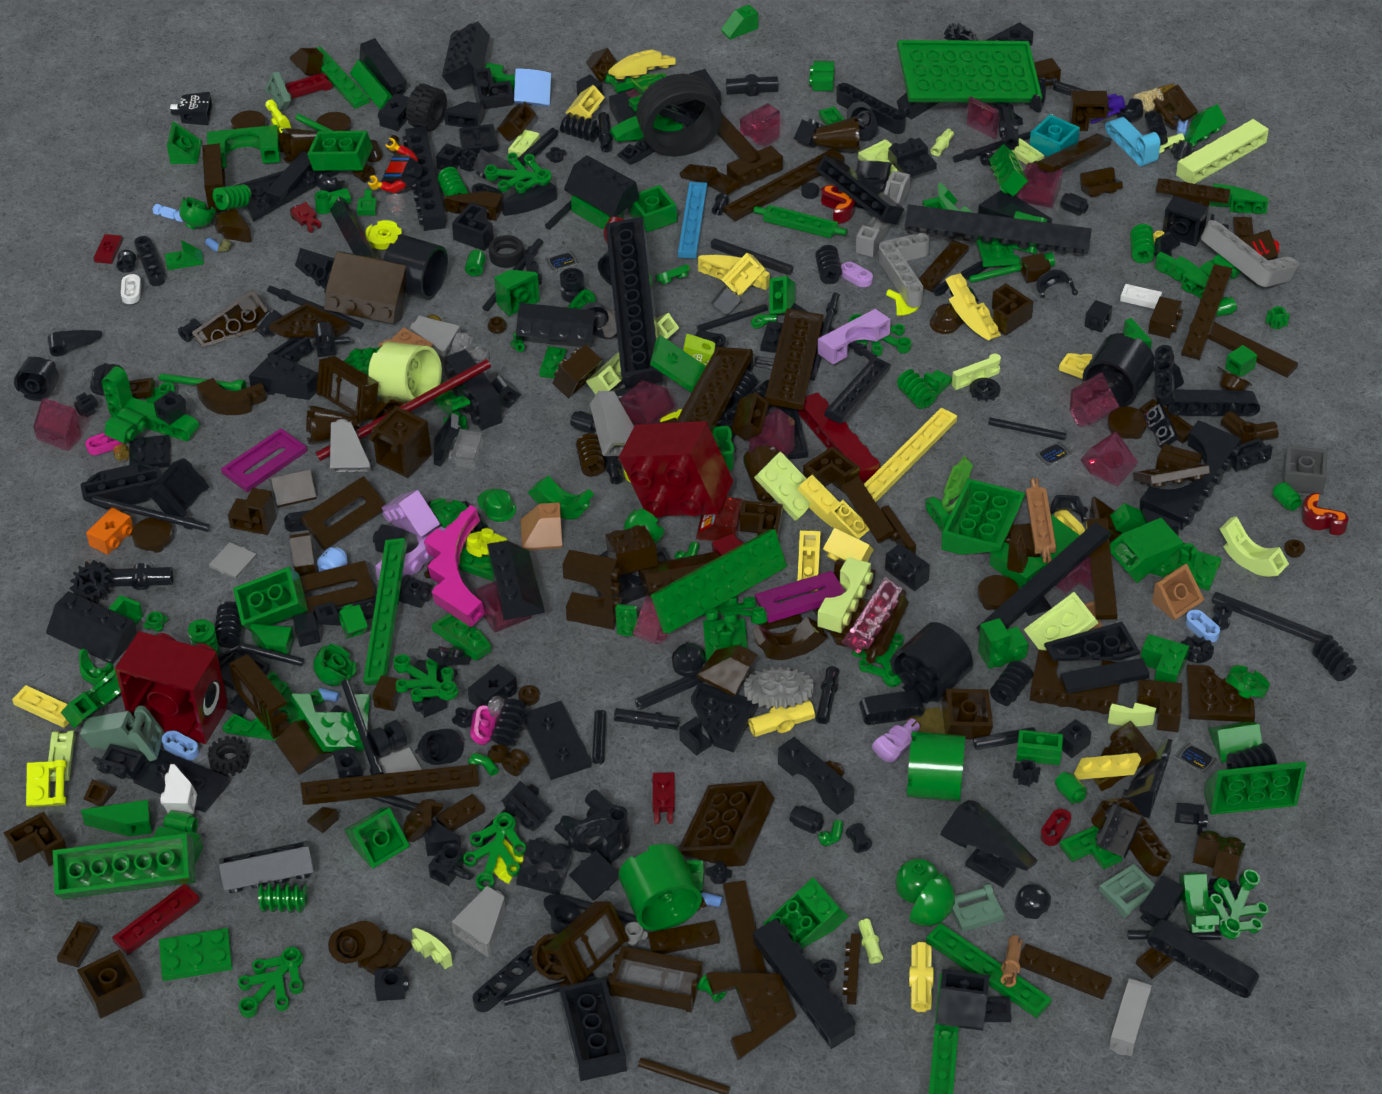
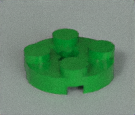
[429,498,468,528]
[1225,665,1270,699]

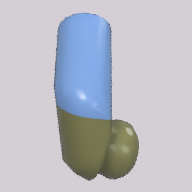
[205,237,231,252]

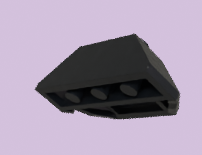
[80,463,162,510]

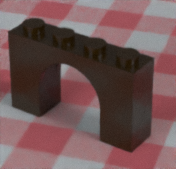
[562,550,622,630]
[1030,649,1120,714]

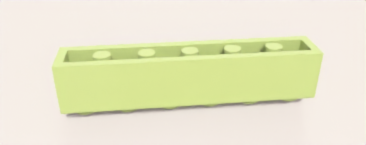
[1176,119,1269,184]

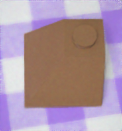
[521,503,563,550]

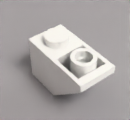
[161,764,198,814]

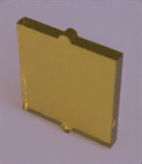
[907,707,945,734]

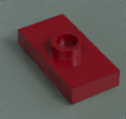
[93,234,123,264]

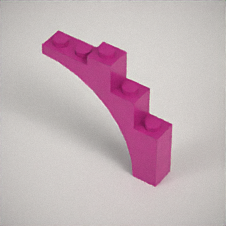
[424,505,485,627]

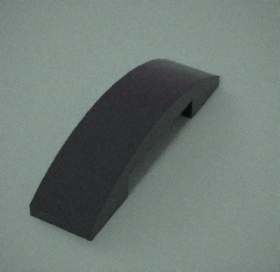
[313,591,399,625]

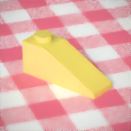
[797,530,821,592]

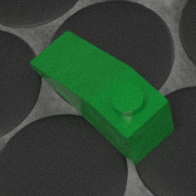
[571,196,624,229]

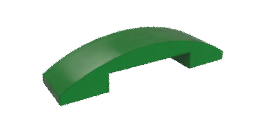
[938,183,973,213]
[433,380,470,413]

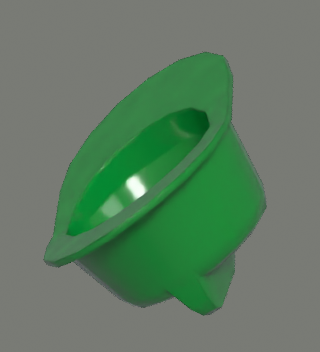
[477,488,516,522]

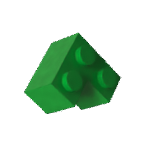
[978,618,1028,669]
[1141,634,1189,683]

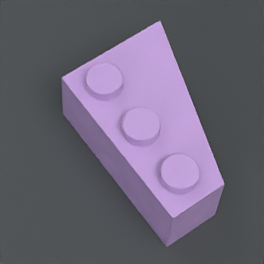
[382,490,440,537]

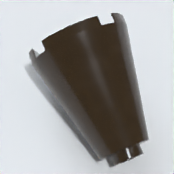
[813,117,860,152]
[279,128,318,163]
[306,406,360,444]
[743,446,779,503]

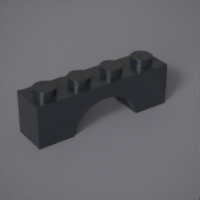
[778,737,854,815]

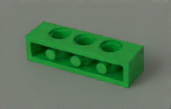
[989,144,1028,197]

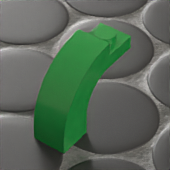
[527,475,594,520]
[1179,872,1219,933]

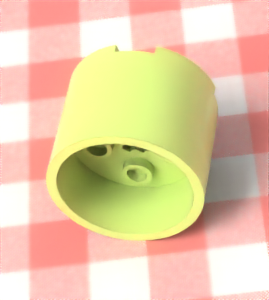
[369,342,442,402]

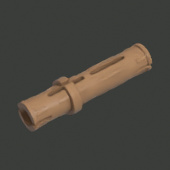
[1001,935,1023,987]

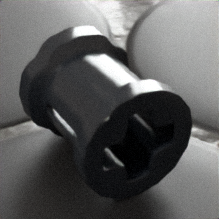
[178,318,201,342]
[1212,603,1232,630]
[845,823,872,853]

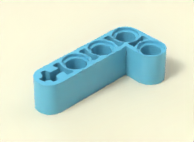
[1105,117,1160,167]

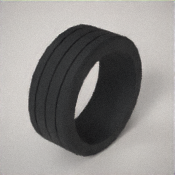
[636,73,722,157]

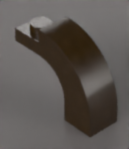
[196,378,266,415]
[752,617,827,660]

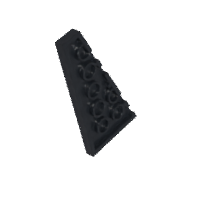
[237,168,341,222]

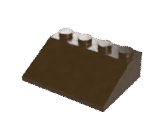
[324,251,407,324]
[678,781,775,867]

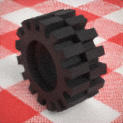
[208,736,249,777]

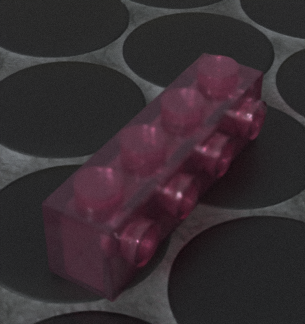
[842,577,902,654]

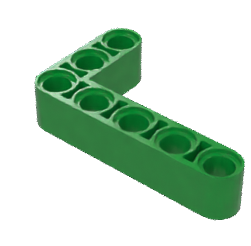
[102,366,200,442]

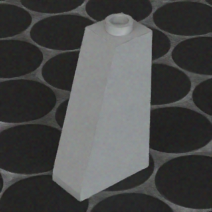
[590,391,634,456]

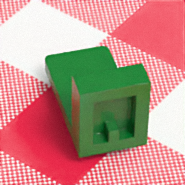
[615,604,642,637]

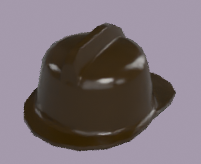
[930,304,964,334]
[1217,366,1252,390]
[328,921,383,964]

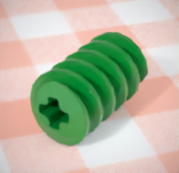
[438,167,469,196]
[212,184,251,210]
[1130,224,1155,264]
[897,369,938,409]
[188,619,220,656]
[258,883,308,913]

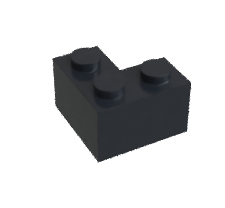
[471,68,514,109]
[452,202,494,251]

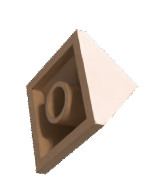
[1152,564,1205,620]

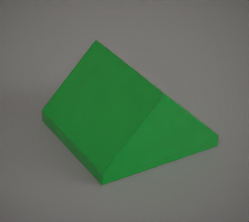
[167,121,202,164]
[1208,721,1262,763]

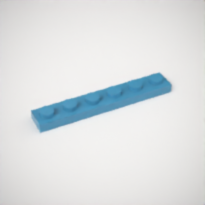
[678,182,707,259]

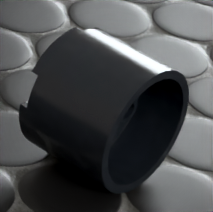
[383,234,448,300]
[1083,333,1155,408]
[891,622,973,704]

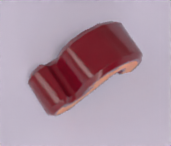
[821,185,855,224]
[1301,493,1349,535]

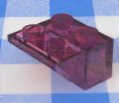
[1070,372,1119,427]
[33,398,82,452]

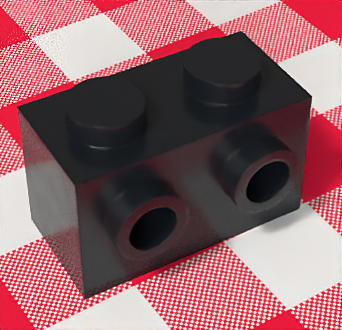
[885,543,930,591]

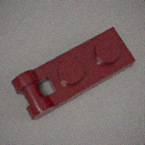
[285,73,332,99]

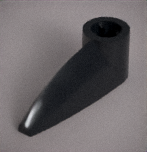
[48,330,102,357]

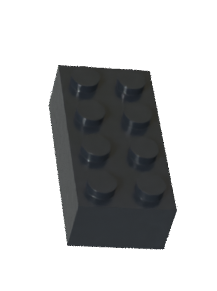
[442,21,490,90]
[444,349,502,431]
[559,978,627,1081]

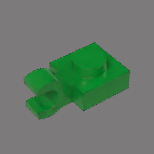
[357,189,377,216]

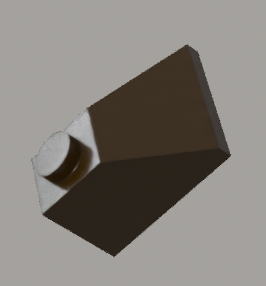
[697,645,758,697]

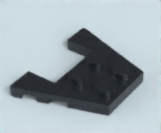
[218,646,270,717]

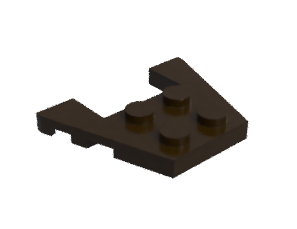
[706,972,796,1060]

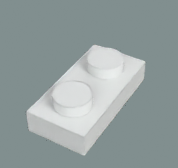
[1120,284,1162,309]

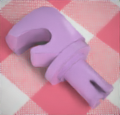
[872,719,920,763]

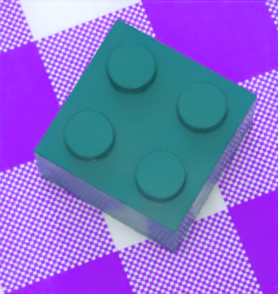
[1029,114,1080,157]

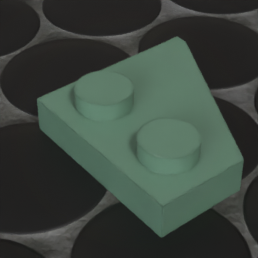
[265,72,291,111]

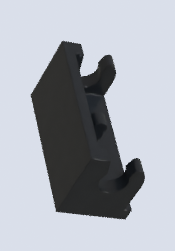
[1139,876,1184,927]

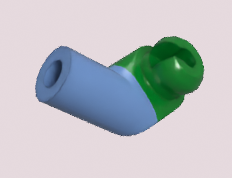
[309,688,340,705]

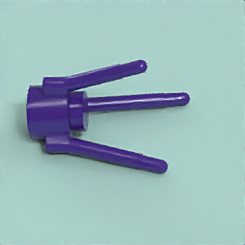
[1090,93,1125,124]

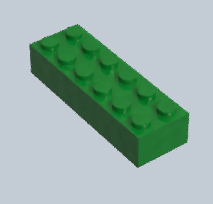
[53,833,196,900]

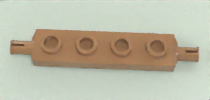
[1026,478,1056,563]

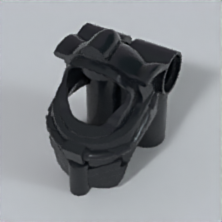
[554,789,630,863]

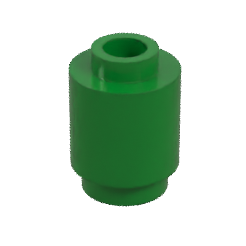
[465,250,486,276]
[1272,482,1302,511]
[1054,772,1087,804]
[163,810,198,833]

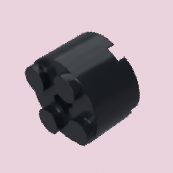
[14,356,59,401]

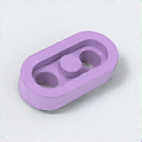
[841,262,873,287]

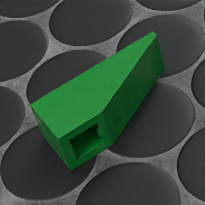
[1182,104,1227,147]
[81,800,152,837]

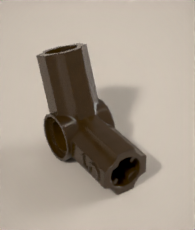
[1221,411,1279,445]

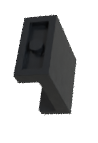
[146,458,209,518]

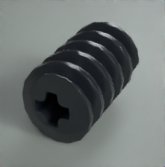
[560,112,599,142]
[815,245,842,284]
[727,369,757,408]
[215,601,241,648]
[1313,635,1357,681]
[990,661,1033,706]
[490,698,528,747]
[1226,743,1277,769]

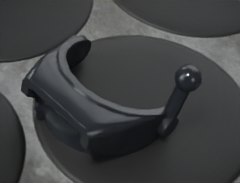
[1029,77,1058,113]
[1036,270,1078,298]
[1050,495,1088,523]

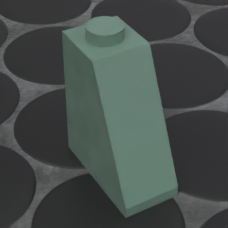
[80,711,143,753]

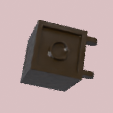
[369,406,432,478]

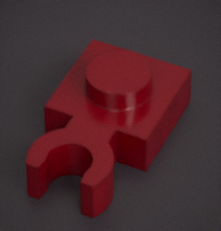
[291,202,321,233]

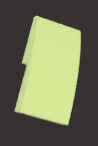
[1108,703,1156,726]
[411,928,453,969]

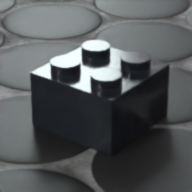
[1163,196,1208,247]

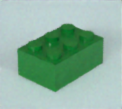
[307,131,373,171]
[233,566,308,632]

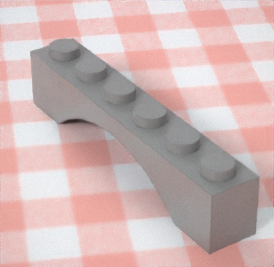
[856,171,910,257]

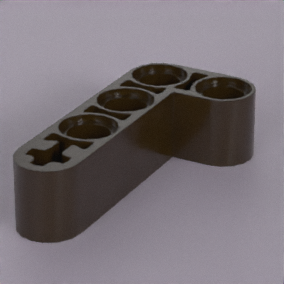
[1091,798,1171,877]

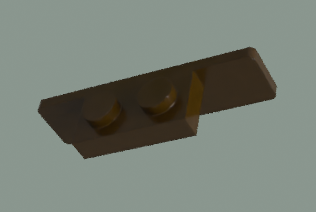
[1156,178,1231,214]

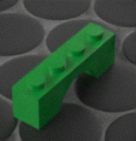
[60,669,121,729]

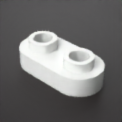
[121,274,141,304]

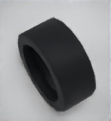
[489,235,524,268]

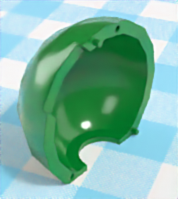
[909,872,955,927]

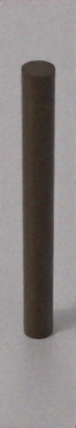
[638,1058,731,1094]

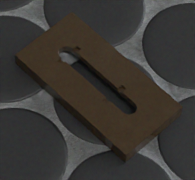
[300,476,386,551]
[300,560,375,615]

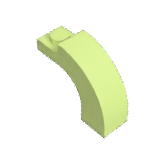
[1220,517,1289,577]

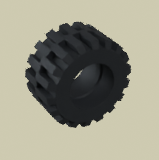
[406,83,447,132]

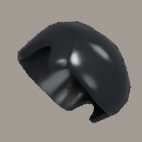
[1117,98,1143,122]
[316,174,345,192]
[1015,884,1051,919]

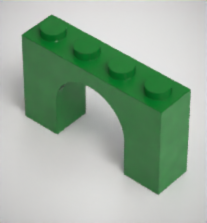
[207,125,280,168]
[989,515,1080,588]

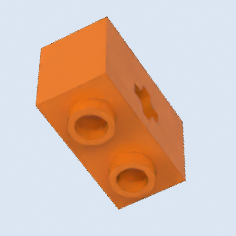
[86,508,133,555]

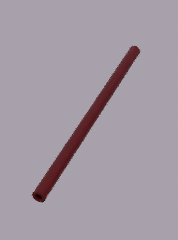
[316,359,491,461]

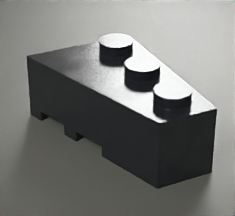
[249,353,318,400]

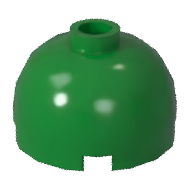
[179,197,216,230]
[623,508,665,544]
[313,644,357,686]
[895,858,939,904]

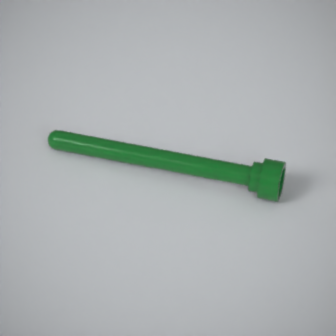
[969,252,1055,283]
[158,374,247,391]

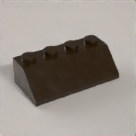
[638,552,720,604]

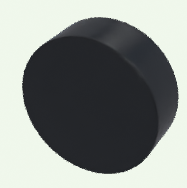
[801,183,819,199]

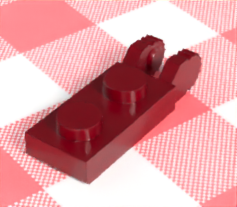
[652,772,675,824]

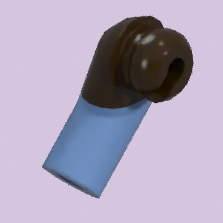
[697,892,723,911]

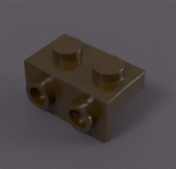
[1080,167,1123,197]
[403,799,443,842]

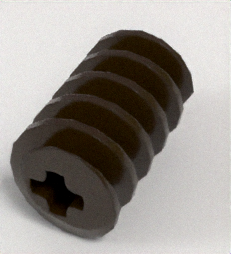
[576,433,605,477]

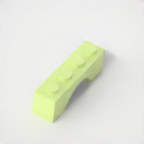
[818,557,873,633]

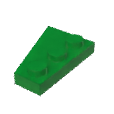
[432,613,491,661]

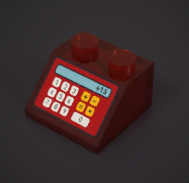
[696,497,742,541]

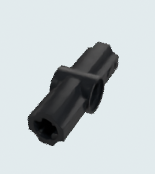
[726,74,778,97]
[998,107,1019,150]
[110,563,174,590]

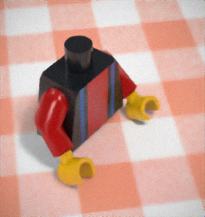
[368,138,422,193]

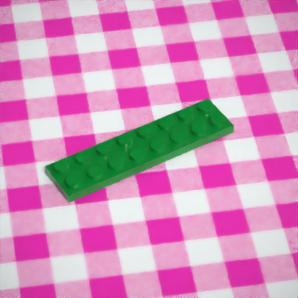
[651,529,787,633]

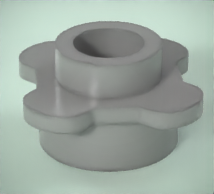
[625,922,648,946]

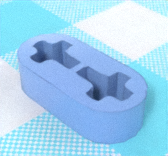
[1185,610,1220,642]
[162,731,199,761]

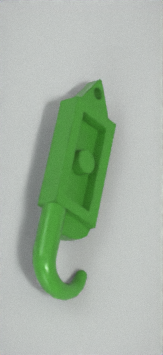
[942,456,973,512]

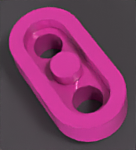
[85,433,124,455]
[470,705,496,745]

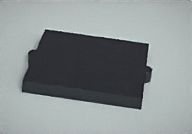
[569,850,619,901]

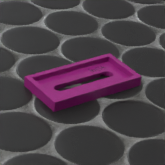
[221,428,307,493]
[755,571,845,623]

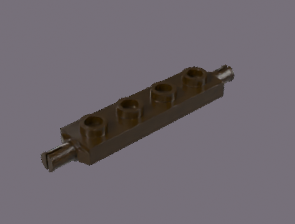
[864,589,909,664]

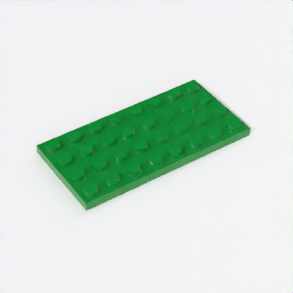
[896,40,1042,102]

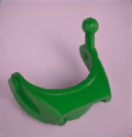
[79,649,114,686]

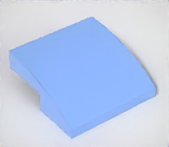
[514,68,551,106]

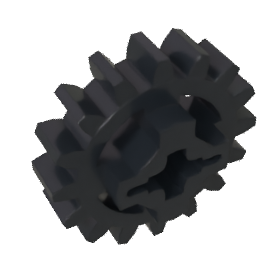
[944,23,979,41]
[70,560,113,604]

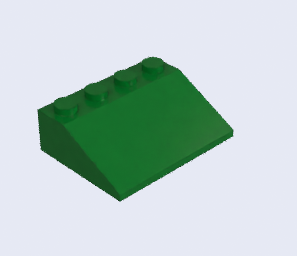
[941,478,1026,555]
[1204,761,1306,815]

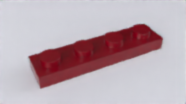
[112,884,200,955]

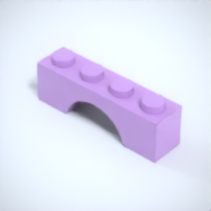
[818,309,890,364]
[375,524,446,582]

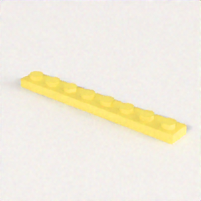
[864,408,957,502]

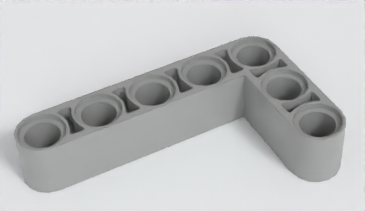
[1201,220,1299,287]
[878,233,929,307]

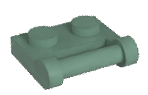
[128,706,164,761]
[1099,864,1155,918]
[951,884,1005,932]

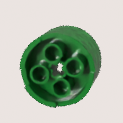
[907,731,965,802]
[618,844,702,931]

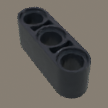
[859,690,925,725]

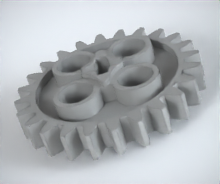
[744,667,813,709]

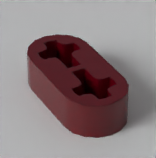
[1040,809,1071,846]

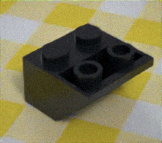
[936,969,990,1031]

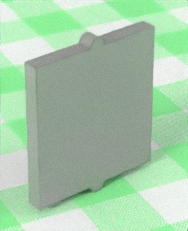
[209,542,257,579]
[378,747,422,774]

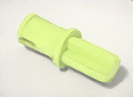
[930,129,954,157]
[858,918,883,964]

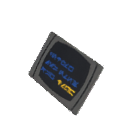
[544,250,581,271]
[1034,441,1074,467]
[1174,742,1219,774]

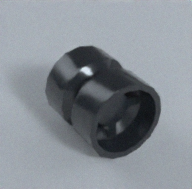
[560,268,585,303]
[368,720,408,757]

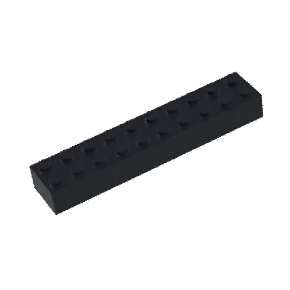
[606,217,664,388]

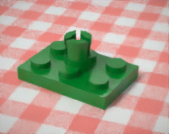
[1150,543,1222,591]
[703,618,747,662]

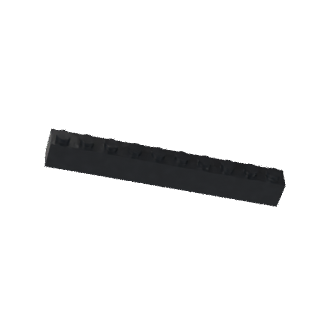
[905,204,1092,256]

